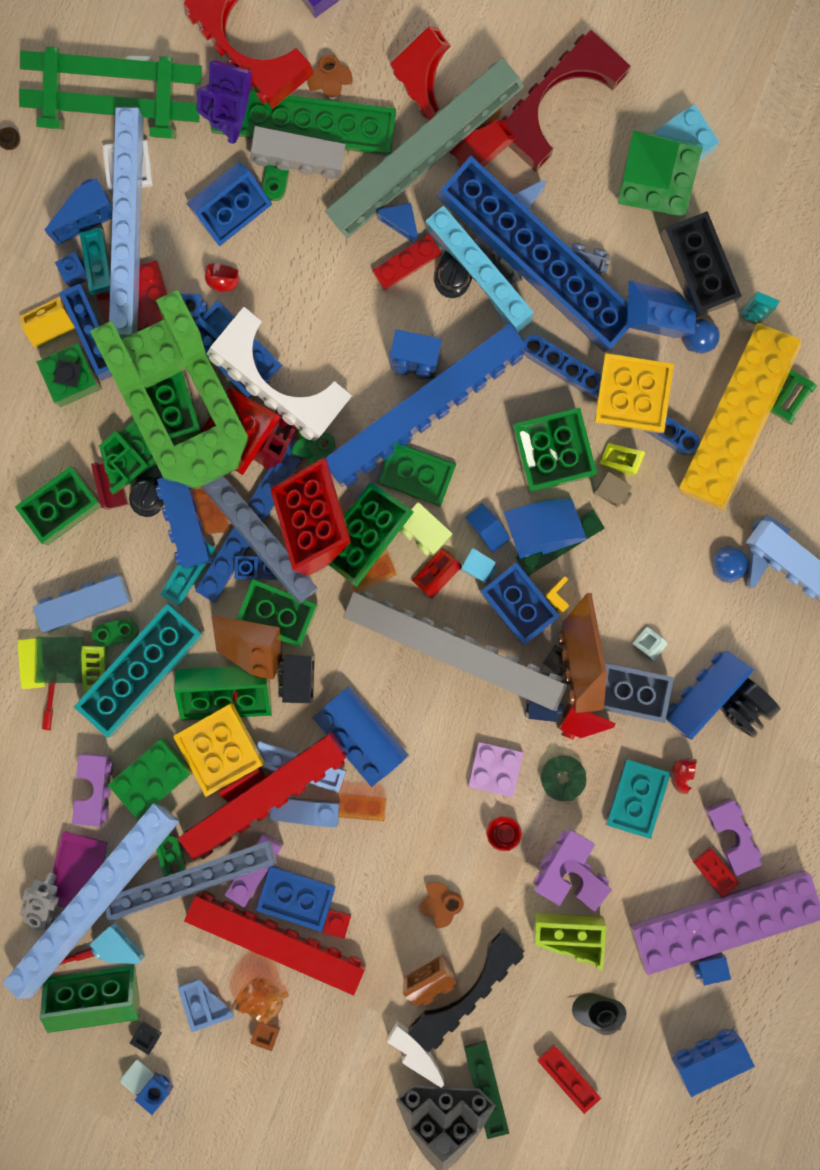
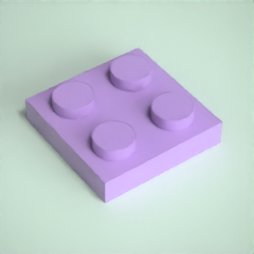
[468,741,523,797]

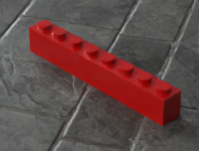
[178,732,347,861]
[184,891,366,996]

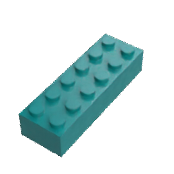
[74,603,205,738]

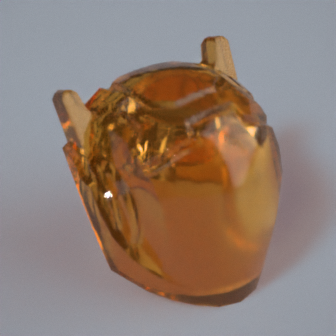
[232,977,289,1024]

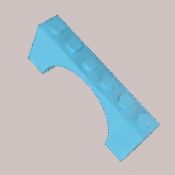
[426,206,534,333]

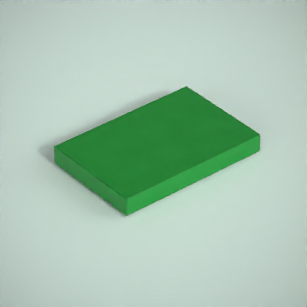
[377,444,456,507]

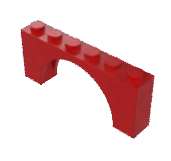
[183,0,314,109]
[390,26,516,168]

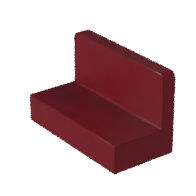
[91,462,129,510]

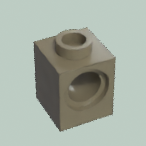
[594,472,632,507]

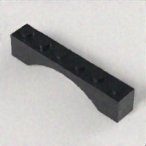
[408,927,525,1052]

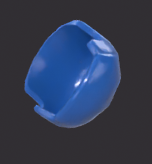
[682,319,720,354]
[713,546,748,583]

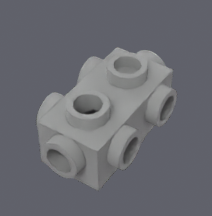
[20,873,59,930]

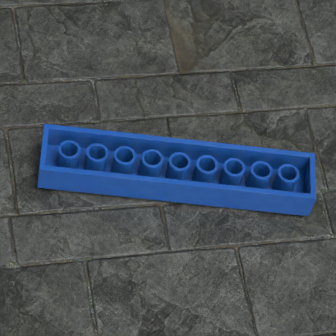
[436,156,629,352]
[326,323,527,487]

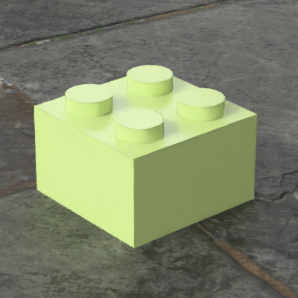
[400,502,452,556]

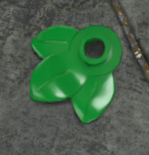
[291,429,335,467]

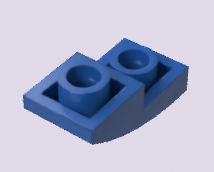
[234,556,278,580]

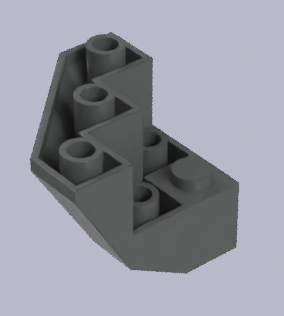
[396,1085,495,1170]

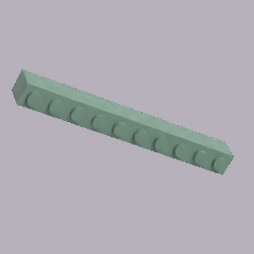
[325,58,524,239]

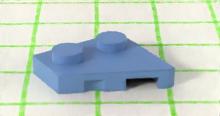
[178,979,234,1032]

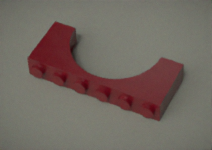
[501,30,631,172]

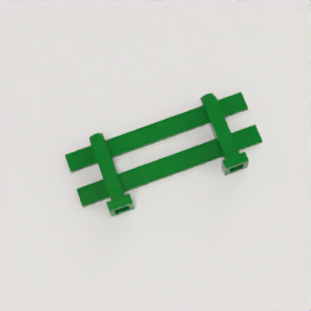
[19,47,202,139]

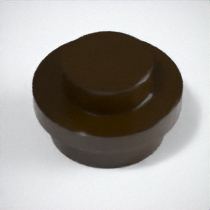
[0,127,20,150]

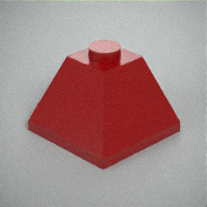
[558,703,616,740]

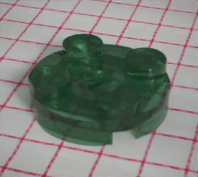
[540,755,587,801]

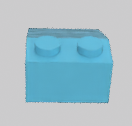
[653,104,720,160]

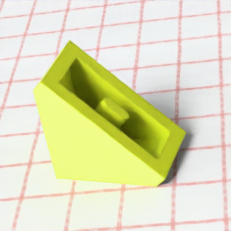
[599,443,645,477]

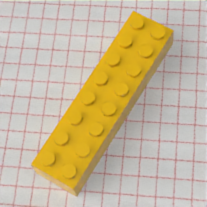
[679,323,801,512]

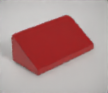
[411,547,462,599]
[219,767,266,802]

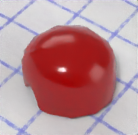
[205,263,239,293]
[670,758,697,794]
[486,816,522,852]

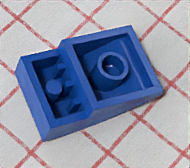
[504,499,587,559]

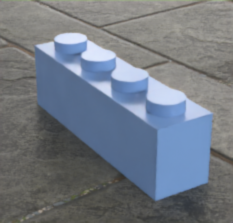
[33,573,132,633]

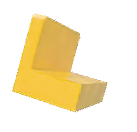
[19,297,75,348]
[544,576,569,613]

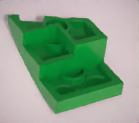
[99,420,156,494]

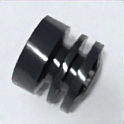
[720,678,781,738]

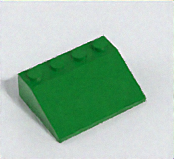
[329,482,414,587]

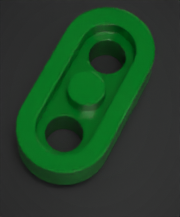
[263,165,290,201]
[92,619,139,647]
[156,834,186,877]

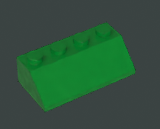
[174,666,272,721]
[40,965,140,1033]

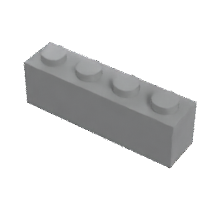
[249,126,345,179]

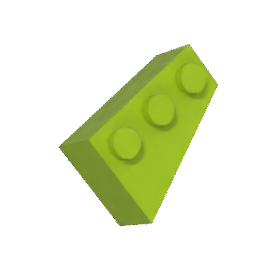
[533,913,607,971]

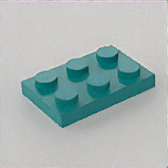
[606,759,671,839]

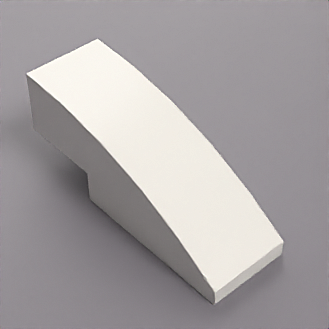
[387,1021,444,1088]

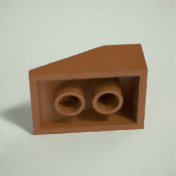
[212,615,282,679]
[403,954,457,1006]

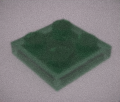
[34,637,83,683]

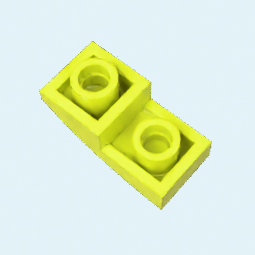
[18,638,45,689]

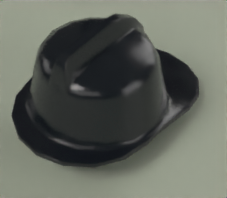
[434,251,472,299]
[129,465,164,517]
[572,993,627,1035]

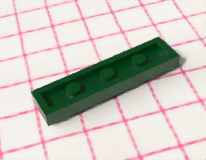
[515,509,605,576]
[464,1041,510,1139]

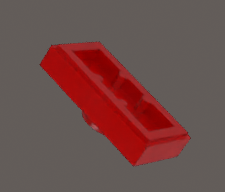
[692,847,740,898]

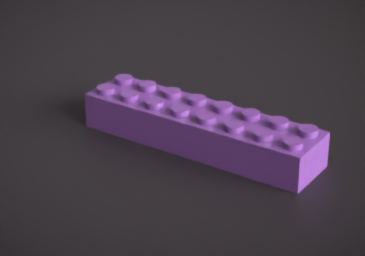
[629,870,820,975]

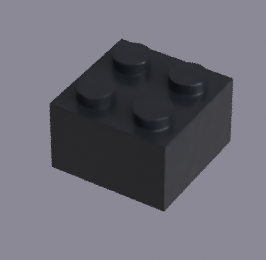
[278,655,315,703]

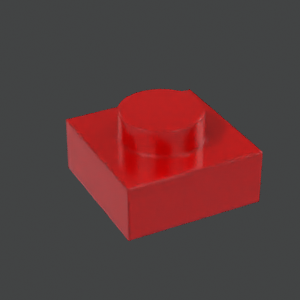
[323,909,351,939]

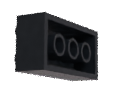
[661,211,742,318]

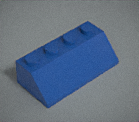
[665,651,754,740]

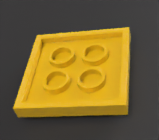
[594,353,674,433]
[173,703,265,797]

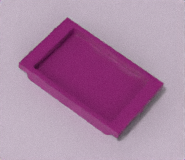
[52,831,108,908]

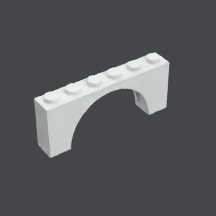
[206,307,352,442]

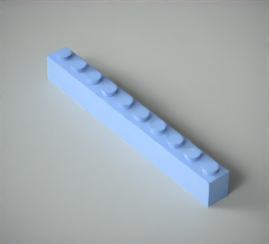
[109,108,144,340]
[3,804,180,999]

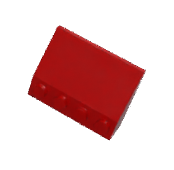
[270,458,351,576]

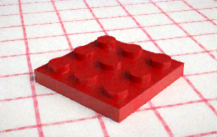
[96,260,168,332]
[202,387,280,475]

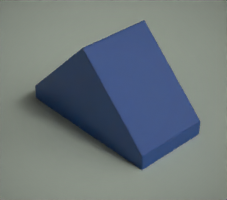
[377,203,418,243]
[465,503,511,553]

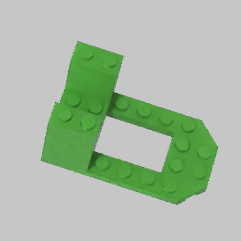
[90,290,248,489]

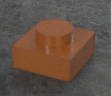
[250,1019,281,1051]

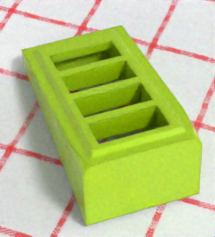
[81,646,107,692]

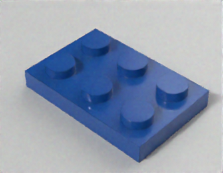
[256,866,336,932]

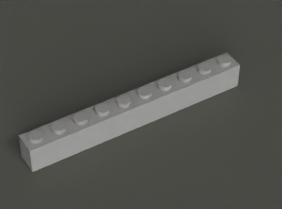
[343,590,567,711]

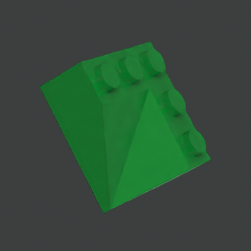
[617,130,703,217]
[513,407,597,494]

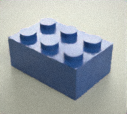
[390,329,442,381]
[480,562,560,645]
[671,1029,755,1097]

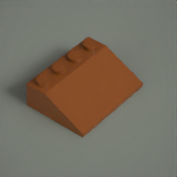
[558,593,607,713]

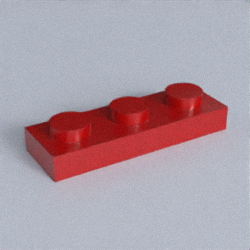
[372,234,442,291]
[537,1044,601,1114]

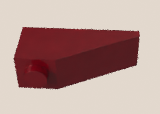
[253,395,297,469]

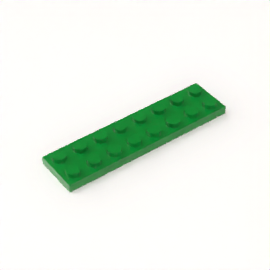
[211,90,396,155]

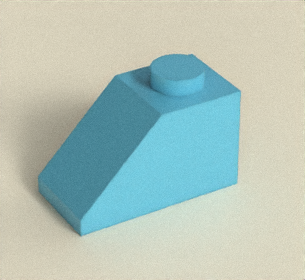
[460,548,497,583]
[90,922,145,964]

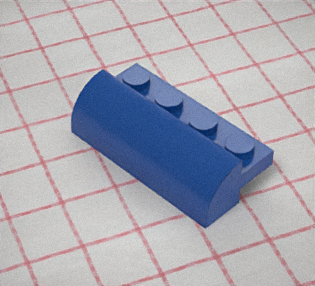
[194,300,283,398]
[312,686,409,787]

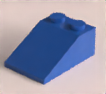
[44,178,113,246]

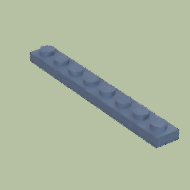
[201,476,318,604]
[105,841,277,921]

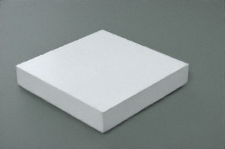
[102,140,153,191]

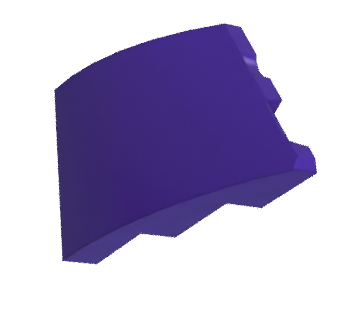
[197,60,252,144]

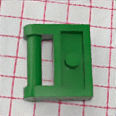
[770,370,817,425]

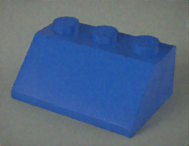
[186,162,272,247]
[627,281,696,338]

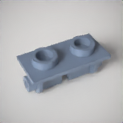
[567,242,611,274]

